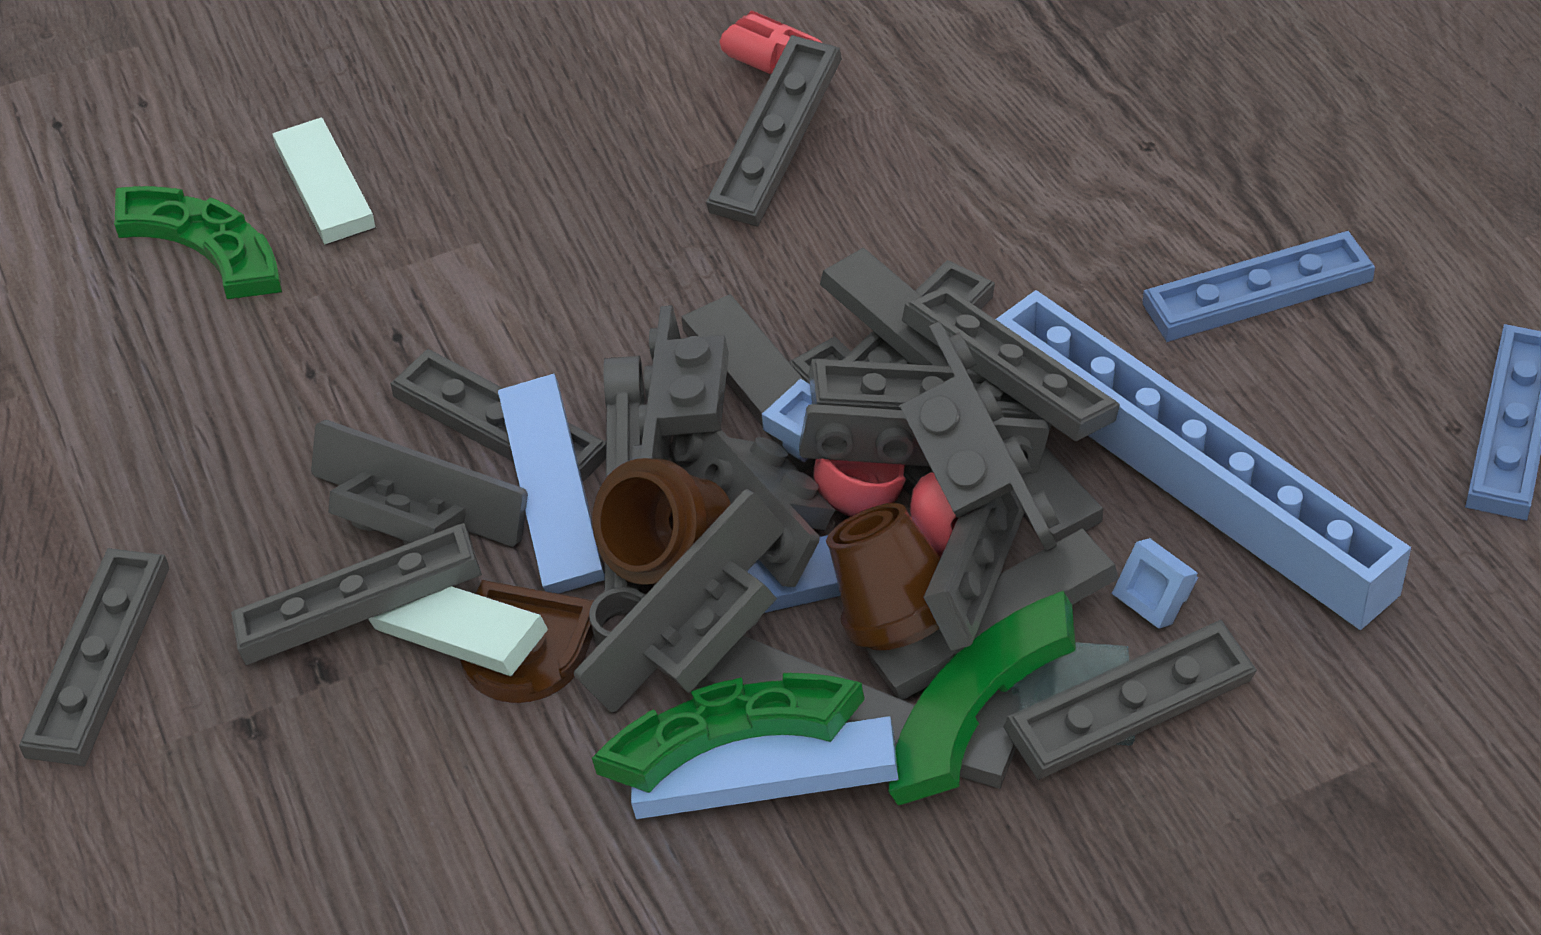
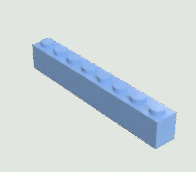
[995,290,1411,630]

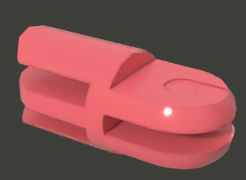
[719,10,822,75]

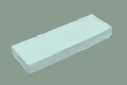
[272,117,375,245]
[369,586,548,676]

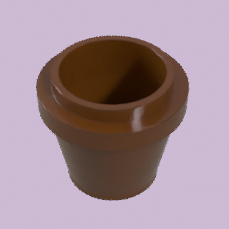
[592,458,731,584]
[826,503,941,651]

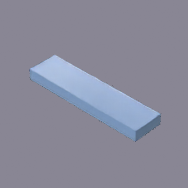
[498,374,605,594]
[631,716,899,819]

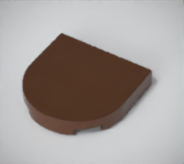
[460,580,594,703]

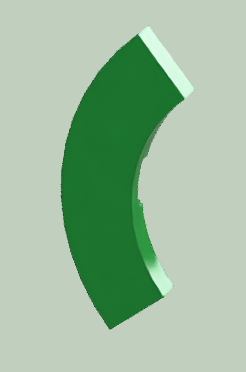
[114,186,282,299]
[888,590,1076,806]
[592,673,865,793]

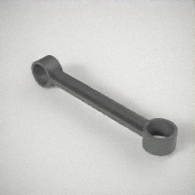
[589,356,645,647]

